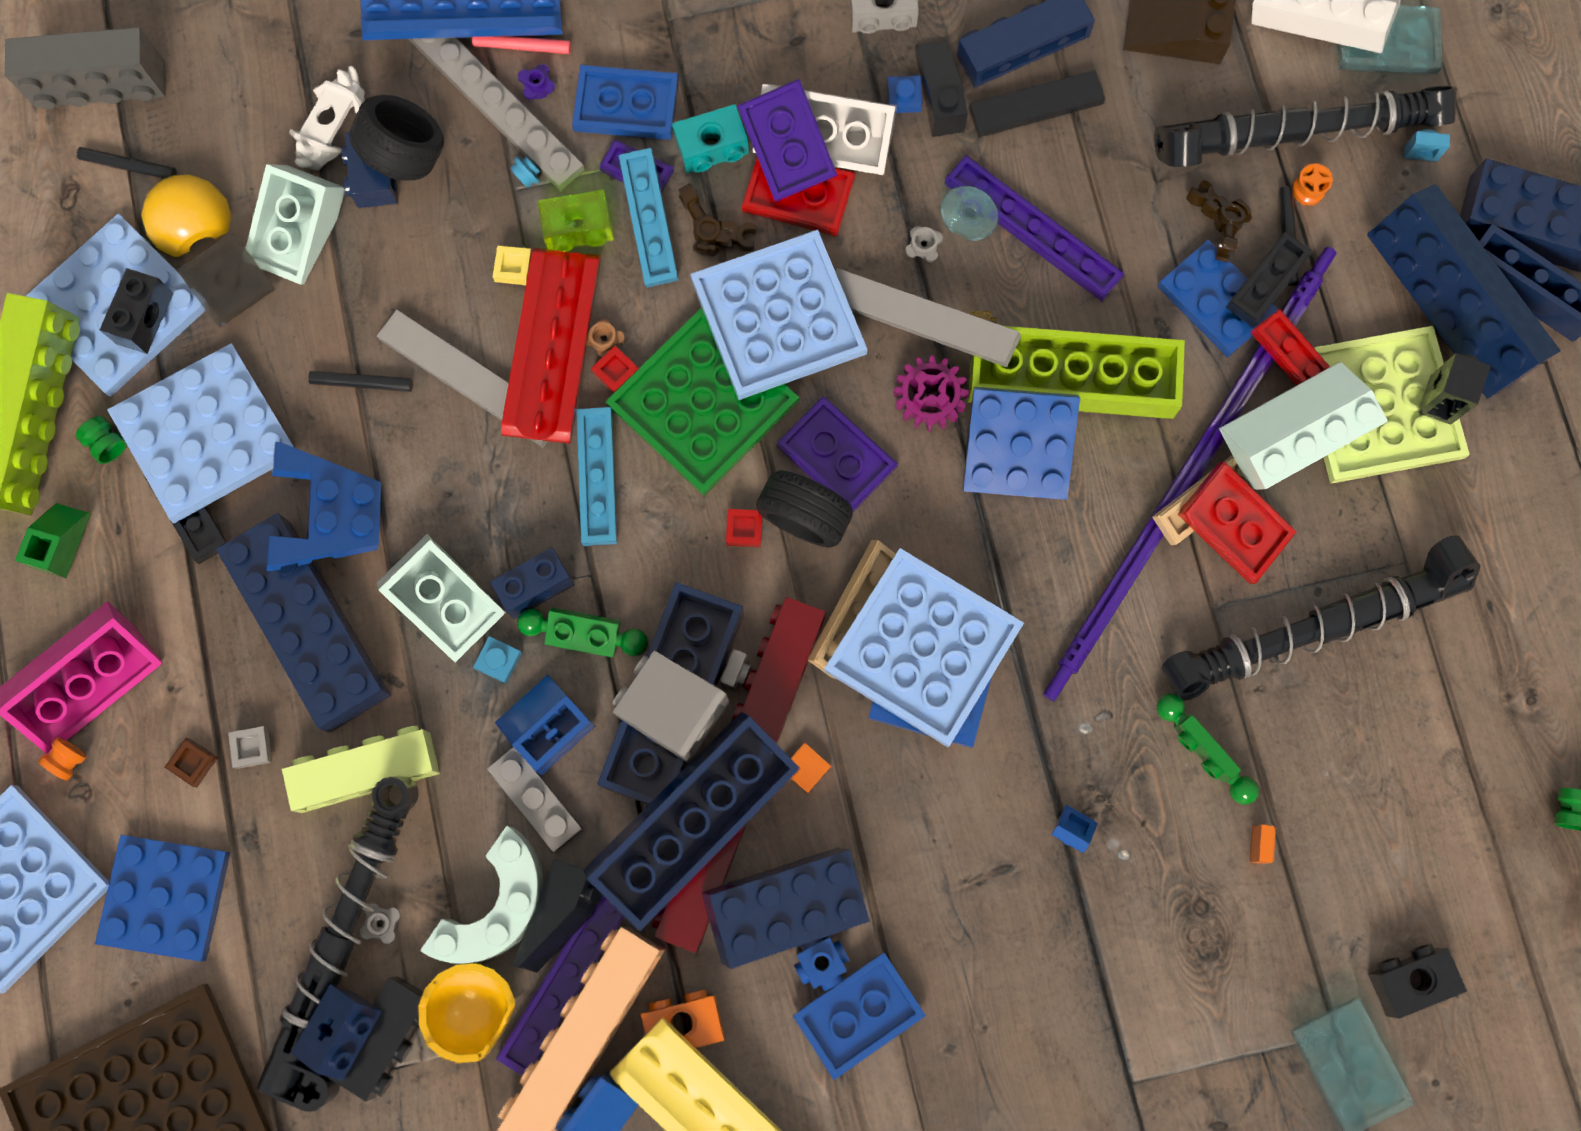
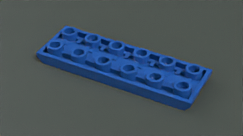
[360,0,562,40]

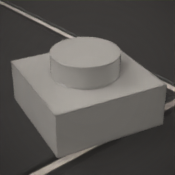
[720,649,751,692]
[228,726,272,769]

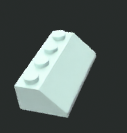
[1219,362,1388,490]

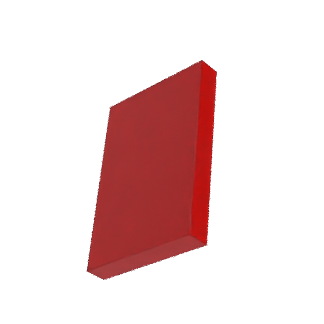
[741,157,856,237]
[1177,461,1297,584]

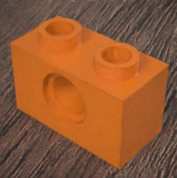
[641,989,726,1048]

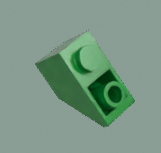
[15,503,91,578]

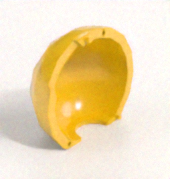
[141,174,231,257]
[418,963,515,1063]

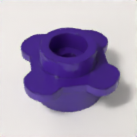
[518,64,555,100]

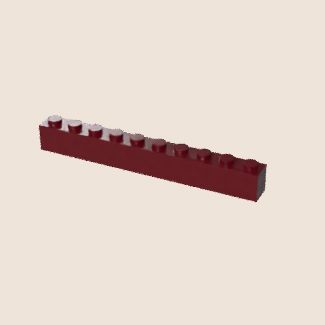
[652,597,826,953]

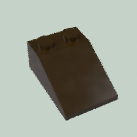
[1123,0,1236,64]

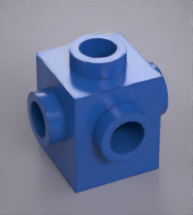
[794,937,849,991]

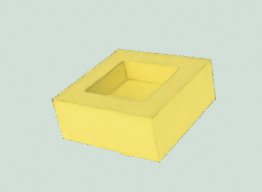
[493,246,532,285]

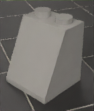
[613,651,729,764]

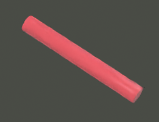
[472,36,571,54]

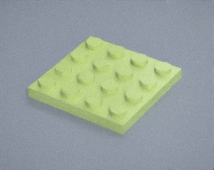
[1314,326,1470,484]

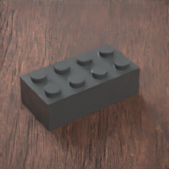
[5,27,165,109]

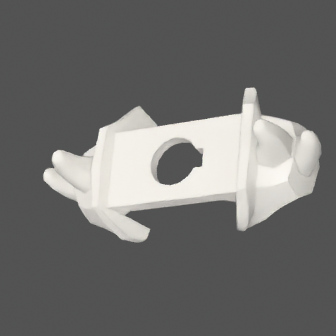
[289,66,365,170]

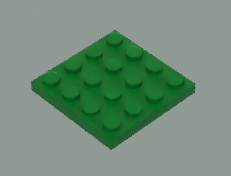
[605,308,799,497]

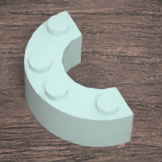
[420,826,544,963]

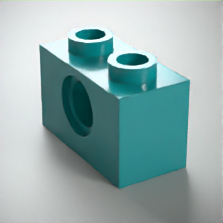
[672,104,749,173]

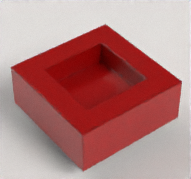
[591,346,639,393]
[726,509,763,547]

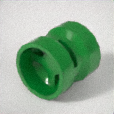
[75,416,127,464]
[1554,788,1581,831]

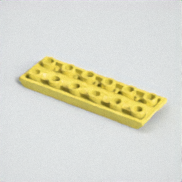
[610,1017,782,1131]

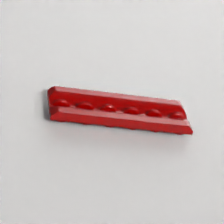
[501,248,601,444]

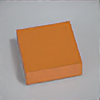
[791,743,831,794]
[1250,825,1276,864]

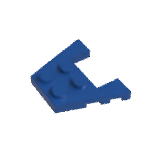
[266,442,381,571]

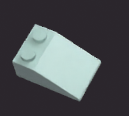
[242,164,345,284]
[377,534,506,662]

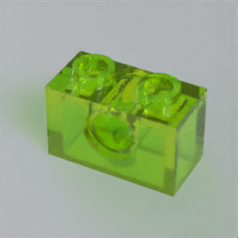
[538,190,614,252]

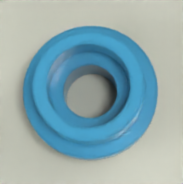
[510,156,541,188]

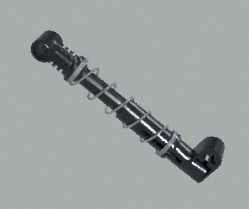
[1154,86,1456,167]
[1161,535,1480,701]
[257,776,419,1112]

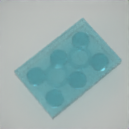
[1338,6,1442,74]
[1290,998,1415,1131]

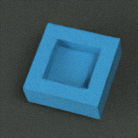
[1404,130,1450,162]
[473,636,522,684]

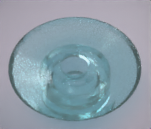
[941,186,998,241]

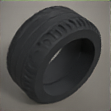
[349,95,444,181]
[756,470,853,548]

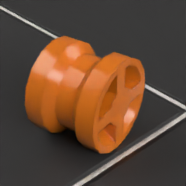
[1292,163,1333,206]
[38,737,87,781]

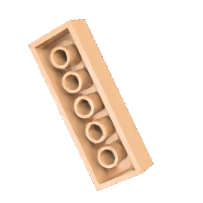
[498,926,666,1131]

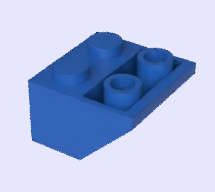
[495,675,596,775]
[554,1070,639,1131]

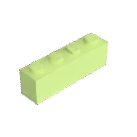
[282,726,440,813]

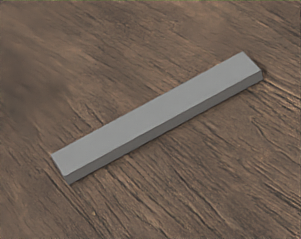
[835,268,1021,367]
[377,310,548,448]

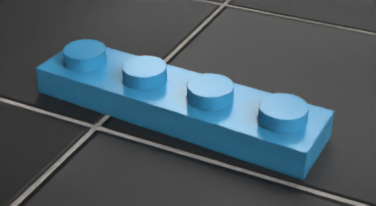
[619,148,679,288]
[576,407,618,546]

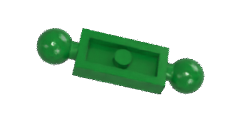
[517,607,648,658]
[1156,693,1259,805]

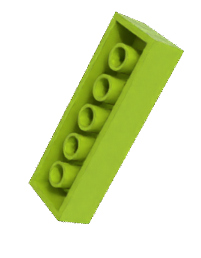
[0,293,80,516]
[968,326,1185,419]

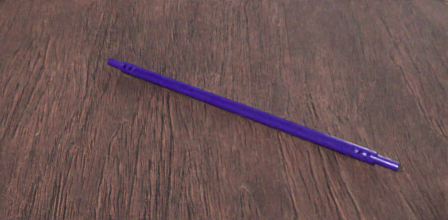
[1043,247,1337,702]

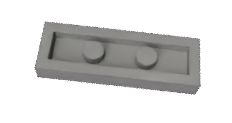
[487,747,583,853]

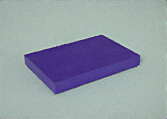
[737,79,838,202]
[776,396,898,512]

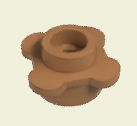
[587,319,625,358]

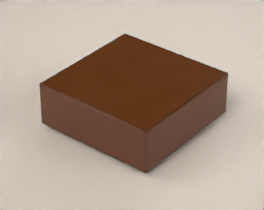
[164,738,218,788]

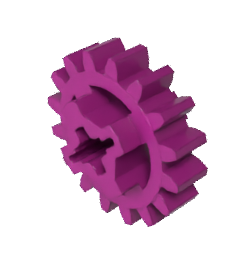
[893,355,969,432]

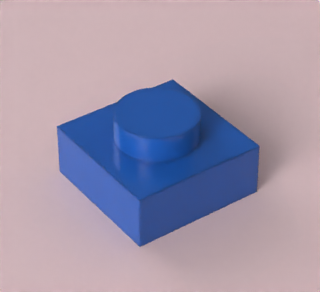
[887,76,922,113]
[1051,804,1098,853]

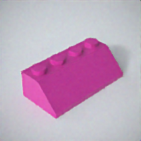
[0,601,162,753]

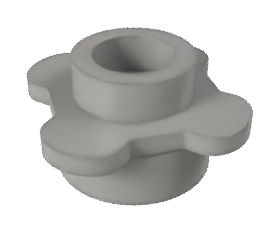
[906,226,943,262]
[360,903,401,944]

